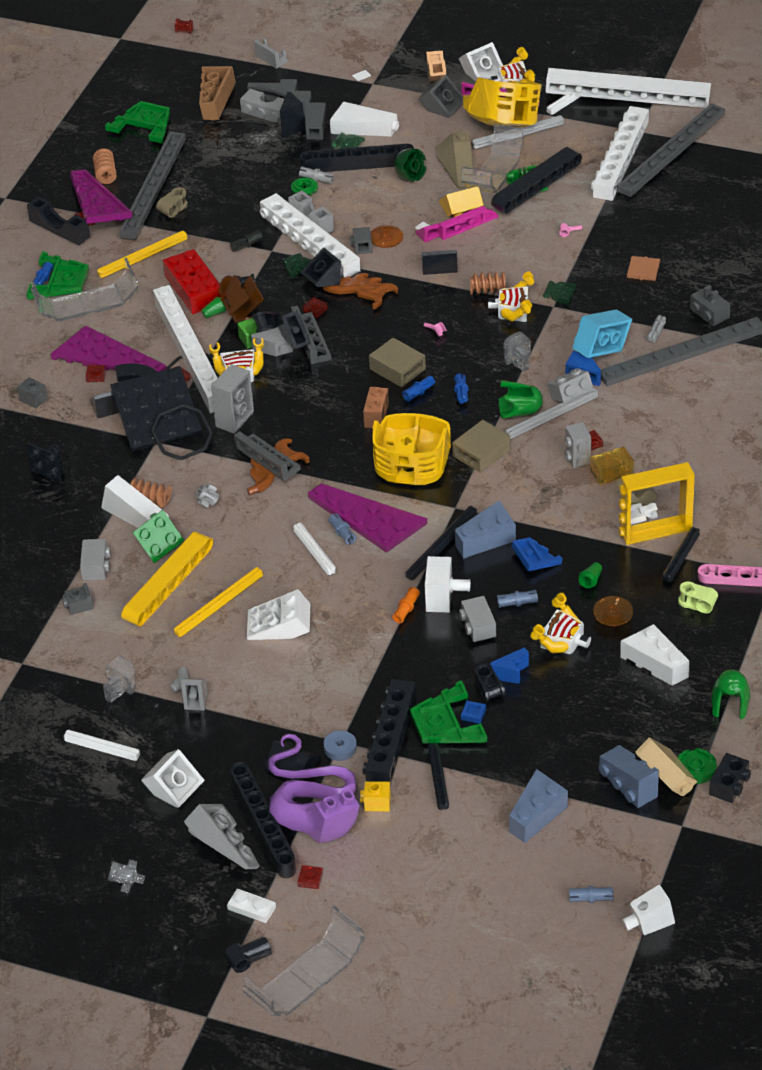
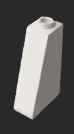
[330,102,399,137]
[101,475,169,528]

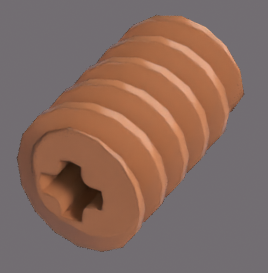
[93,149,117,184]
[470,272,506,295]
[130,478,172,508]

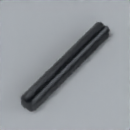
[662,527,700,583]
[428,743,449,810]

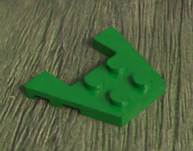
[105,101,170,144]
[26,251,89,300]
[410,681,487,743]

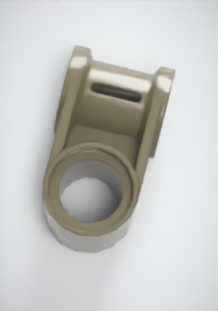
[156,187,188,218]

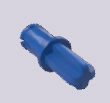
[33,262,54,285]
[454,374,469,404]
[402,376,435,402]

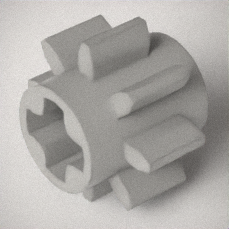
[195,483,219,508]

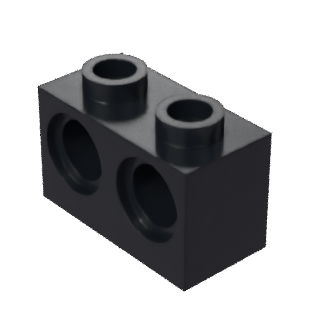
[709,753,751,803]

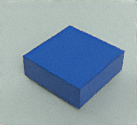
[461,701,486,724]

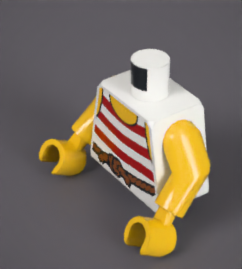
[490,47,535,89]
[488,271,534,322]
[209,338,265,382]
[531,593,591,654]

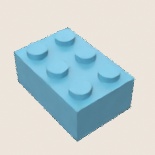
[572,309,632,358]

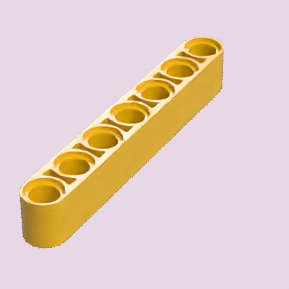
[121,531,213,627]

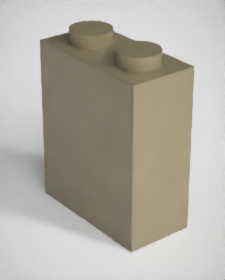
[369,338,426,387]
[452,420,510,473]

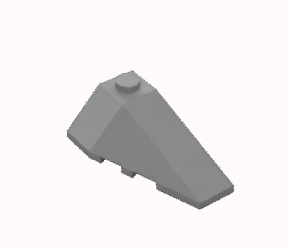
[184,804,259,869]

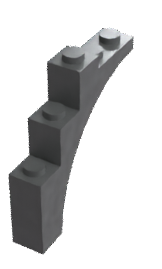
[247,79,326,140]

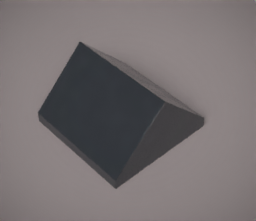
[280,92,305,138]
[300,247,341,287]
[421,250,458,275]
[90,392,118,419]
[264,741,321,781]

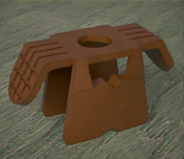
[218,275,264,323]

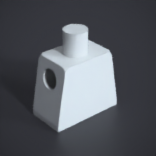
[622,884,675,935]

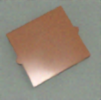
[627,256,660,281]

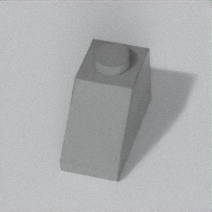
[251,327,293,356]
[181,678,208,710]

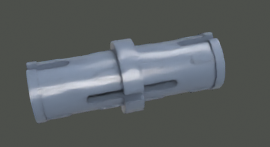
[328,513,356,545]
[497,590,538,608]
[569,886,613,903]

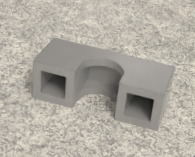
[240,89,284,124]
[288,191,334,233]

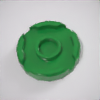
[677,748,717,784]

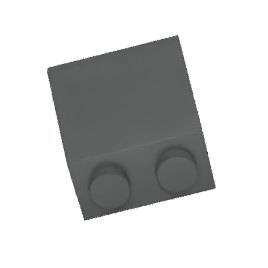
[418,74,463,118]

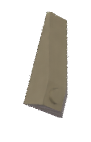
[436,131,475,189]

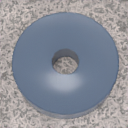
[324,731,357,761]

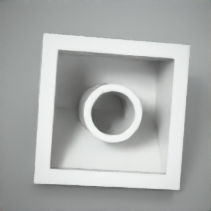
[459,42,503,82]
[142,749,205,808]

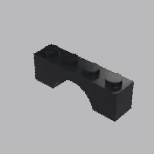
[27,196,90,245]

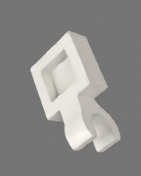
[631,503,658,525]

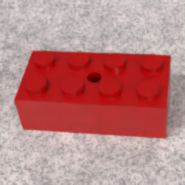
[163,249,220,315]

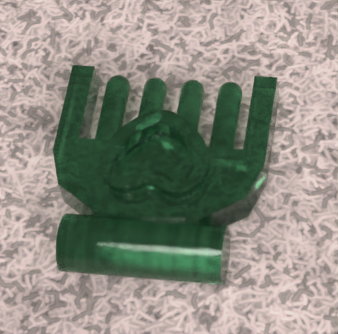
[332,132,365,149]
[282,253,310,278]
[543,281,576,304]

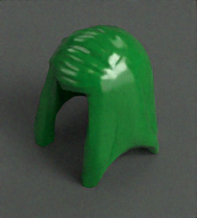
[498,380,543,419]
[711,669,751,720]

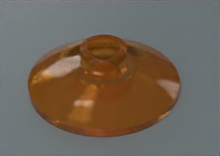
[370,225,403,248]
[593,596,633,626]

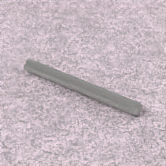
[472,115,564,149]
[505,388,598,439]

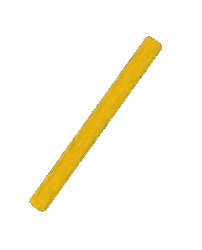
[97,231,187,278]
[173,567,263,637]

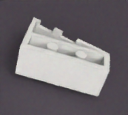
[621,624,689,686]

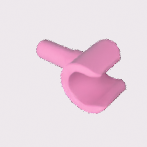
[559,223,582,237]
[424,322,447,336]

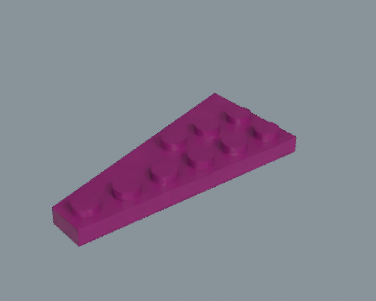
[70,169,132,224]
[50,325,166,372]
[308,483,427,553]

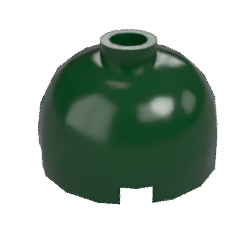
[394,148,426,182]

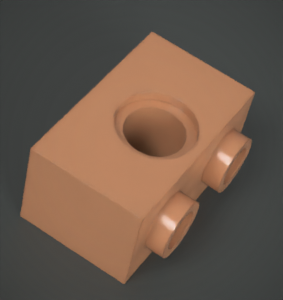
[363,387,389,428]

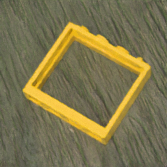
[618,462,695,545]

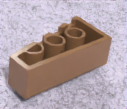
[199,66,236,121]

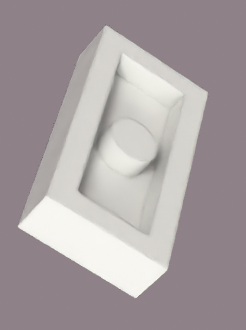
[227,889,276,923]

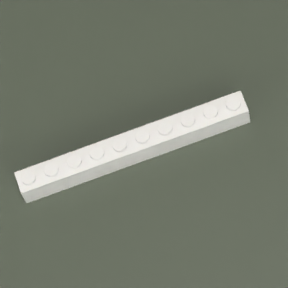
[546,68,711,108]
[153,285,218,413]

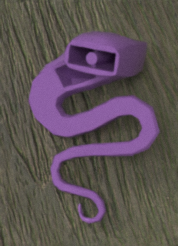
[268,734,359,843]

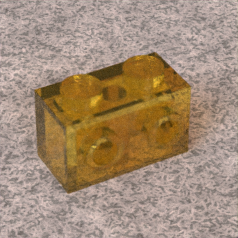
[590,446,634,485]

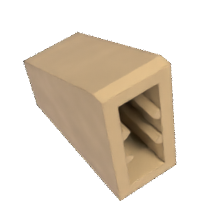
[635,737,697,796]

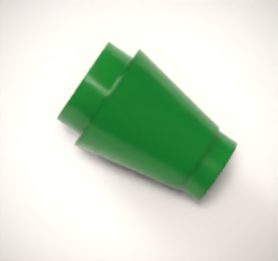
[201,296,226,319]
[579,562,602,588]

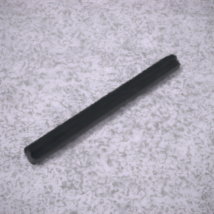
[405,506,477,580]

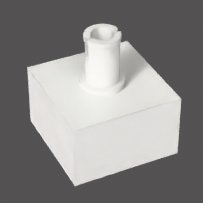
[425,556,471,613]

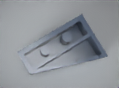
[455,501,516,558]
[599,745,659,808]
[509,769,568,843]

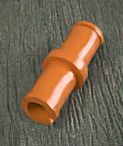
[392,587,420,623]

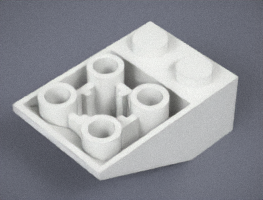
[247,589,310,640]

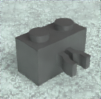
[690,285,730,326]

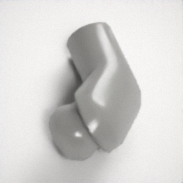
[170,667,189,693]

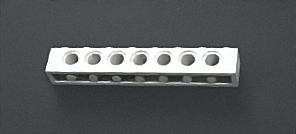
[591,106,649,201]
[260,194,360,278]

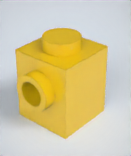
[360,782,391,812]

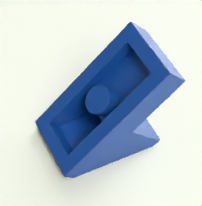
[490,647,529,684]

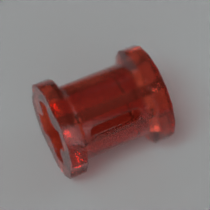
[174,18,193,34]

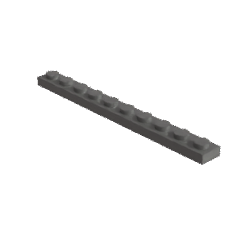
[617,103,725,197]
[119,132,186,240]
[601,317,762,386]

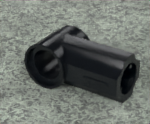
[224,937,272,973]

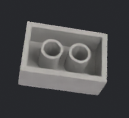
[211,364,254,433]

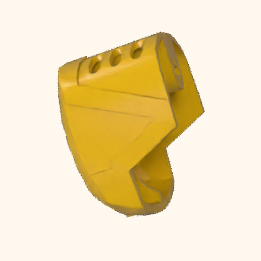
[463,77,541,127]
[372,413,451,485]

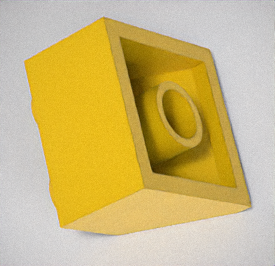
[439,187,484,217]

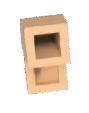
[426,51,446,82]

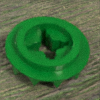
[291,178,318,196]

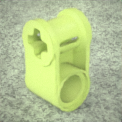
[678,582,718,613]

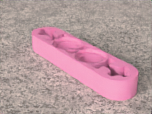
[698,564,762,587]

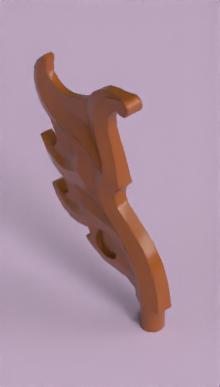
[322,273,398,309]
[247,438,310,495]

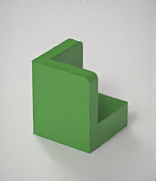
[237,318,257,349]

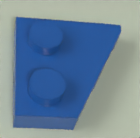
[512,537,562,571]

